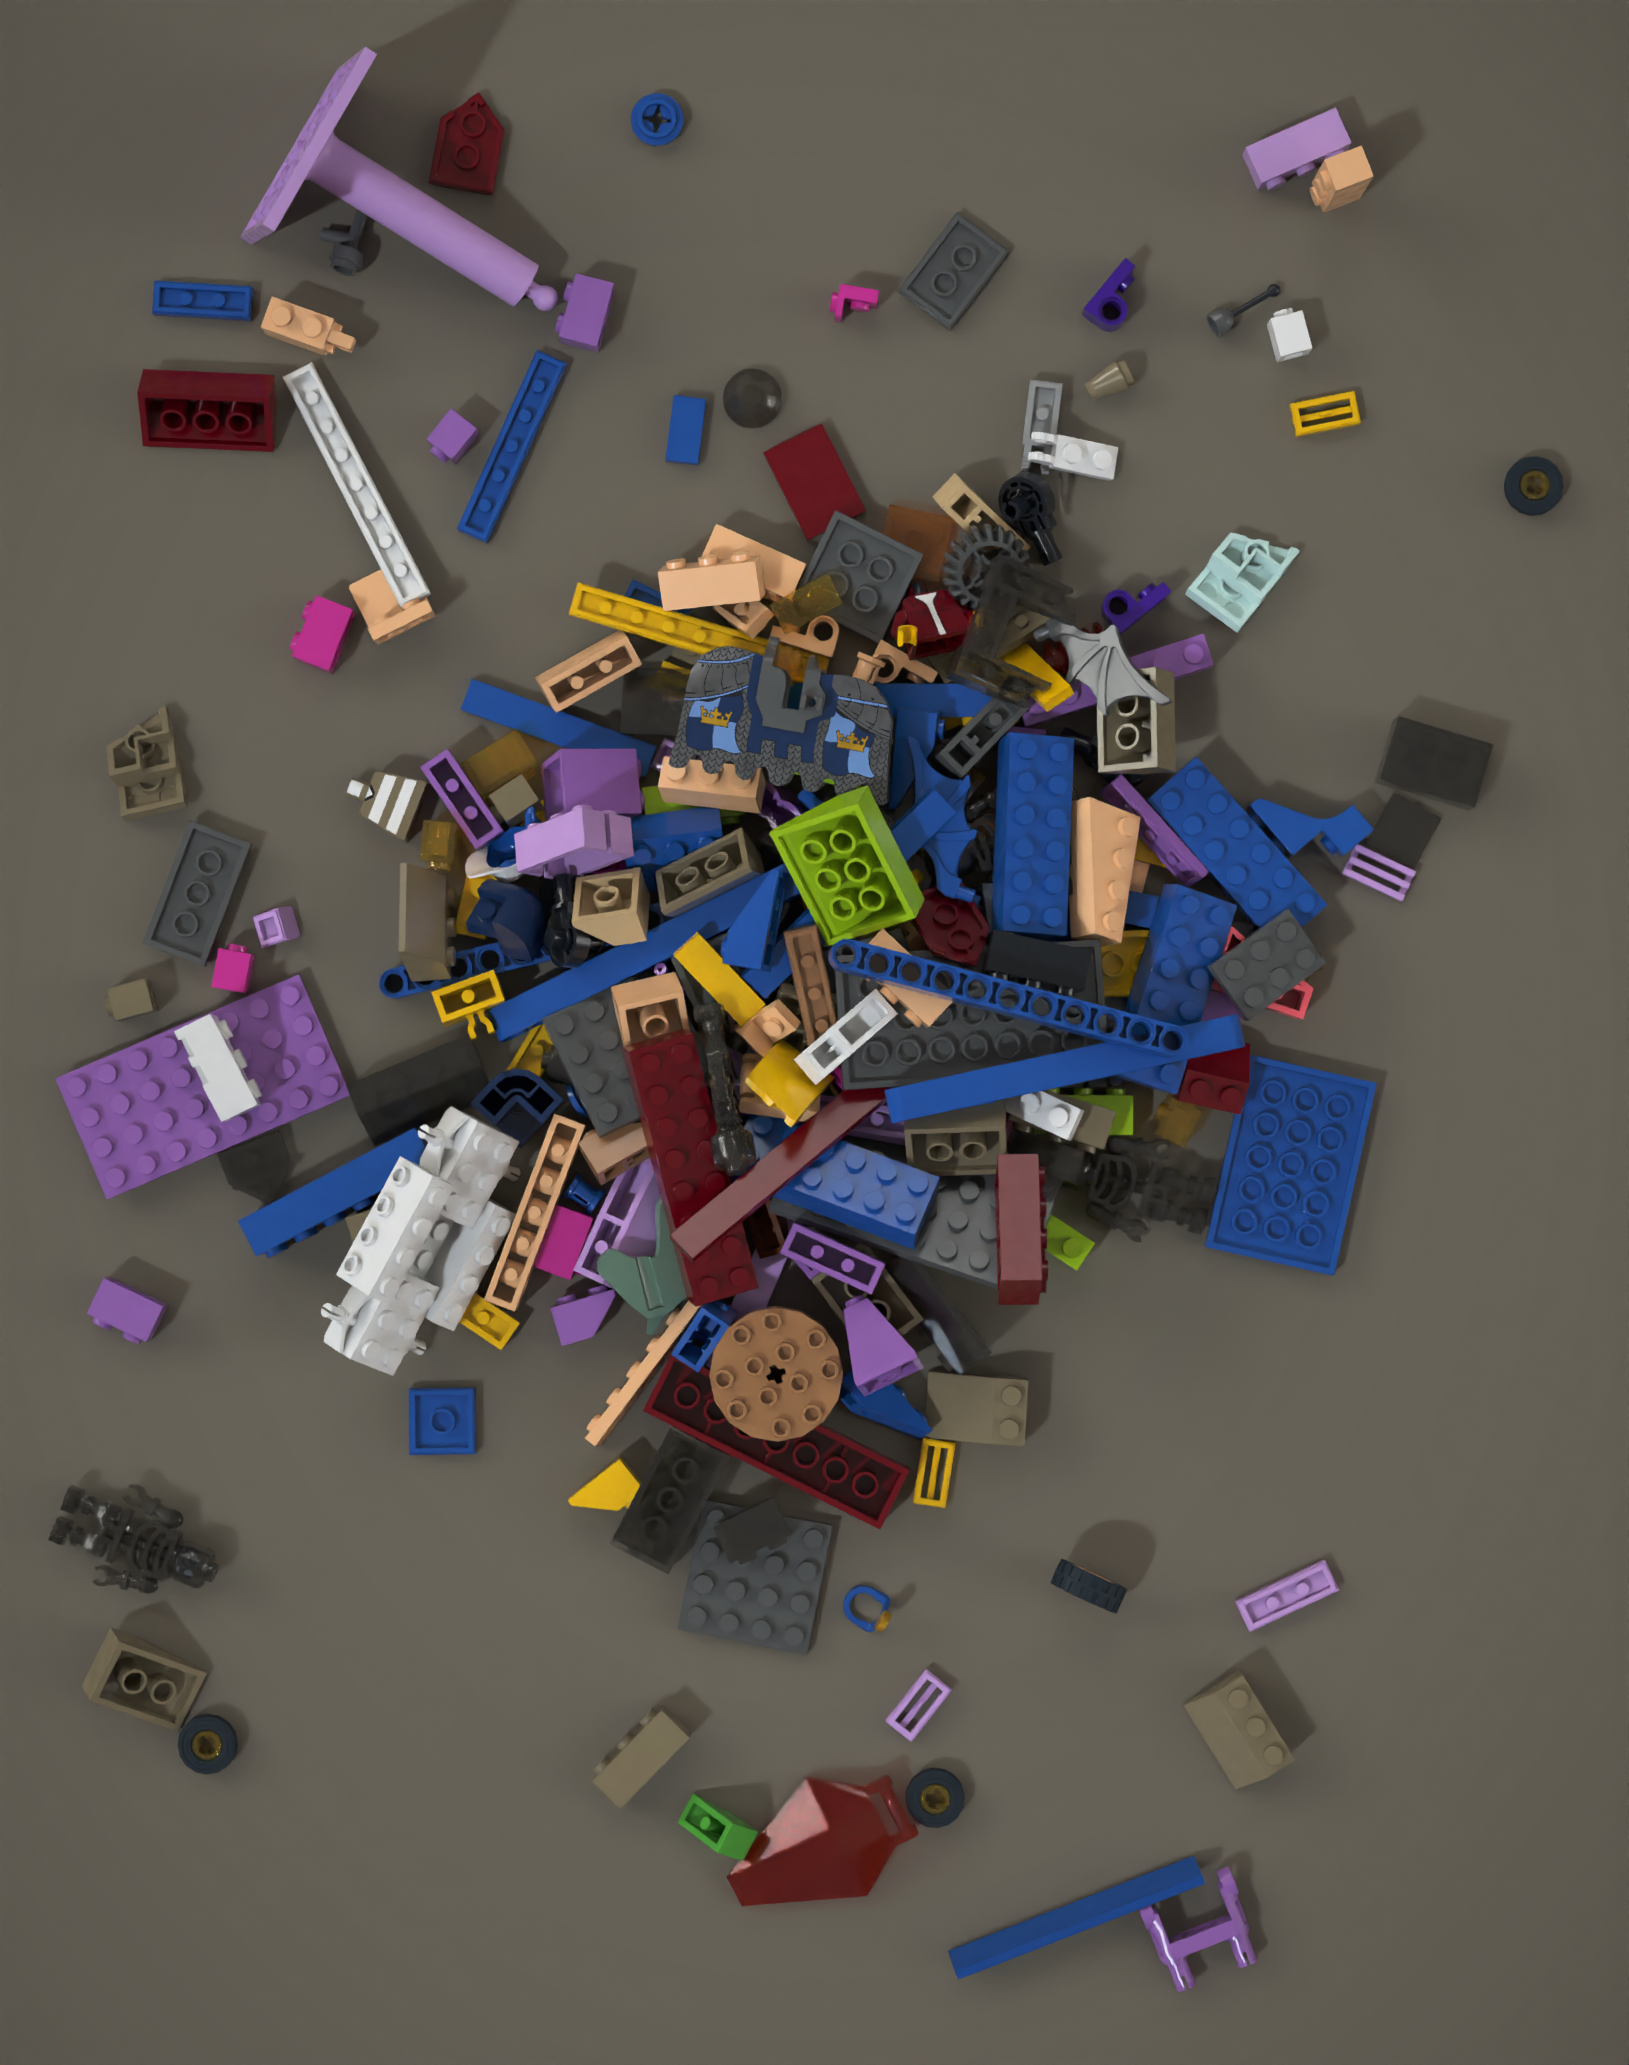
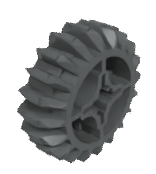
[941,523,1030,611]

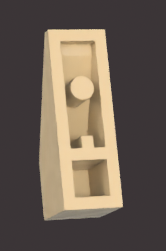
[932,473,1031,570]

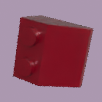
[1172,1042,1250,1115]

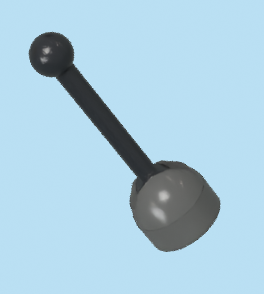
[1206,284,1280,338]

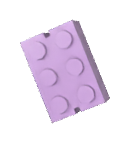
[514,805,634,879]

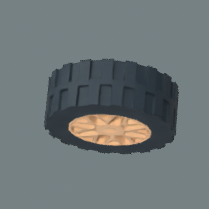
[1050,1559,1127,1614]

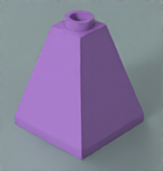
[843,1295,924,1397]

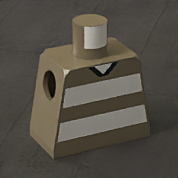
[346,771,430,843]

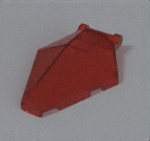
[727,1774,919,1906]

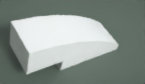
[794,989,898,1085]

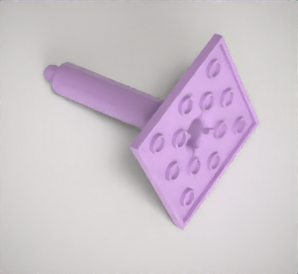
[240,47,558,311]

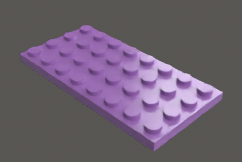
[55,975,351,1200]

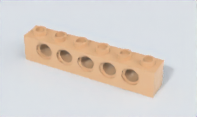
[484,1114,587,1312]

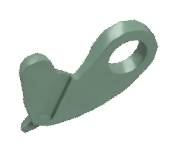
[596,1196,687,1335]

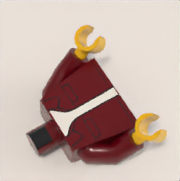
[891,582,995,661]

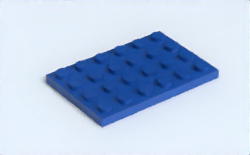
[1204,1055,1377,1276]

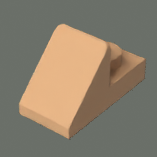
[712,601,774,640]
[733,999,801,1058]

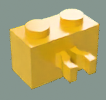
[431,969,506,1041]

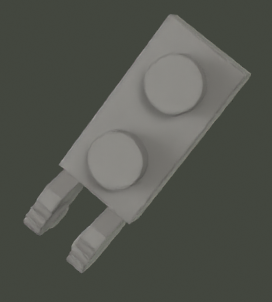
[1021,379,1063,475]

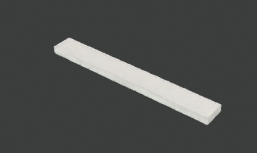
[283,362,431,608]

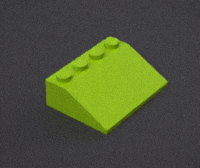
[769,785,925,946]

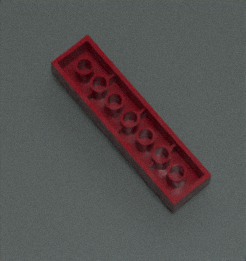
[621,1028,759,1307]
[643,1349,910,1529]

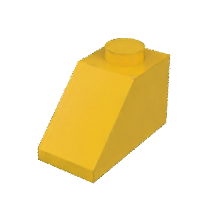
[568,1457,645,1511]

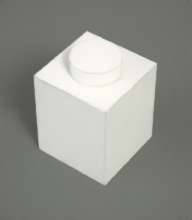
[1267,308,1312,363]

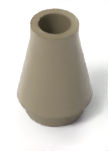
[1084,359,1135,400]

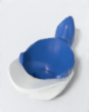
[465,806,542,883]

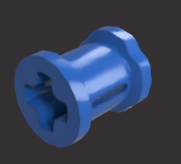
[563,1173,606,1216]

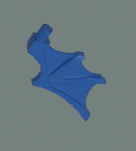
[907,736,978,903]

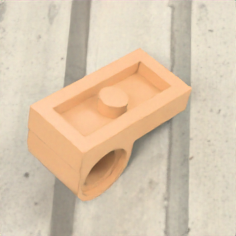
[770,615,839,661]
[872,639,938,684]

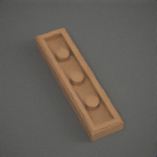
[782,924,838,1047]

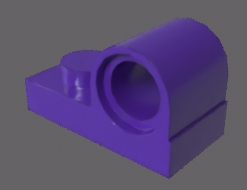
[1082,257,1135,332]
[1101,582,1171,635]

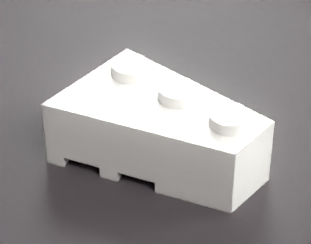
[174,1014,262,1122]

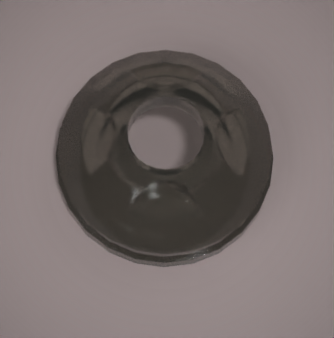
[723,368,782,429]

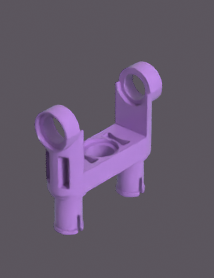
[1139,1866,1258,1992]

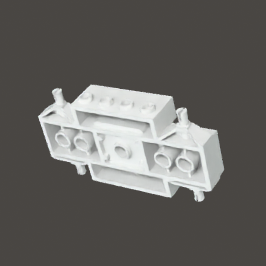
[321,1106,520,1376]

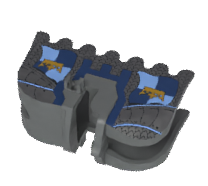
[669,636,894,805]

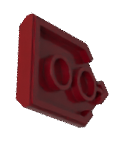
[428,92,505,195]
[911,877,990,967]

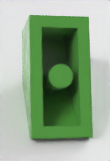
[677,1794,758,1861]

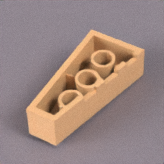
[1069,797,1141,947]

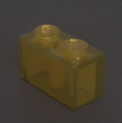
[460,729,539,801]
[420,820,462,872]

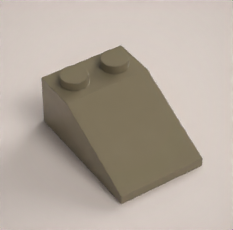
[924,1371,1029,1446]
[82,1627,207,1732]

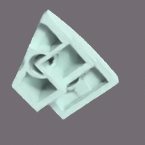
[1185,533,1300,633]

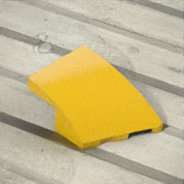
[744,1039,835,1127]

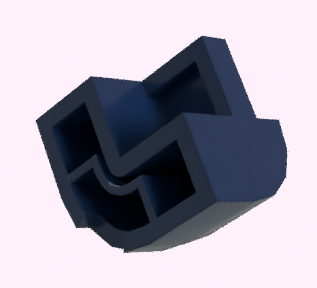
[466,879,548,962]
[470,1068,565,1149]

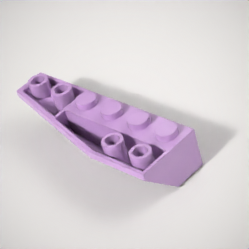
[573,1158,660,1288]

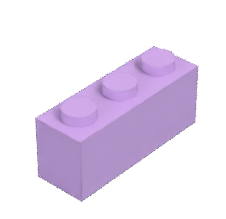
[1242,107,1352,191]

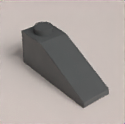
[930,696,1029,779]

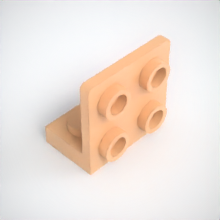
[349,569,436,645]

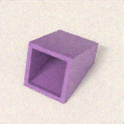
[541,749,645,822]

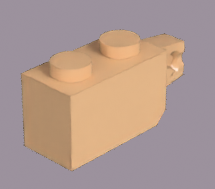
[261,296,356,356]

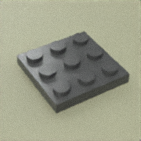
[792,510,924,643]

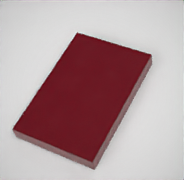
[763,423,866,542]

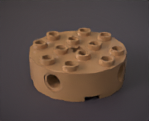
[709,1305,843,1442]

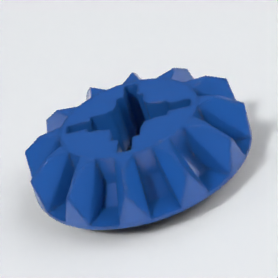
[631,93,683,147]

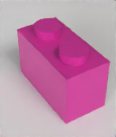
[290,595,356,674]
[533,1204,595,1280]

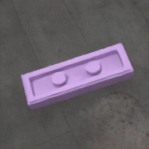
[1235,1559,1339,1632]

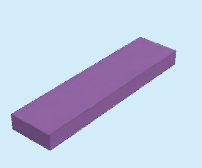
[1099,774,1209,888]

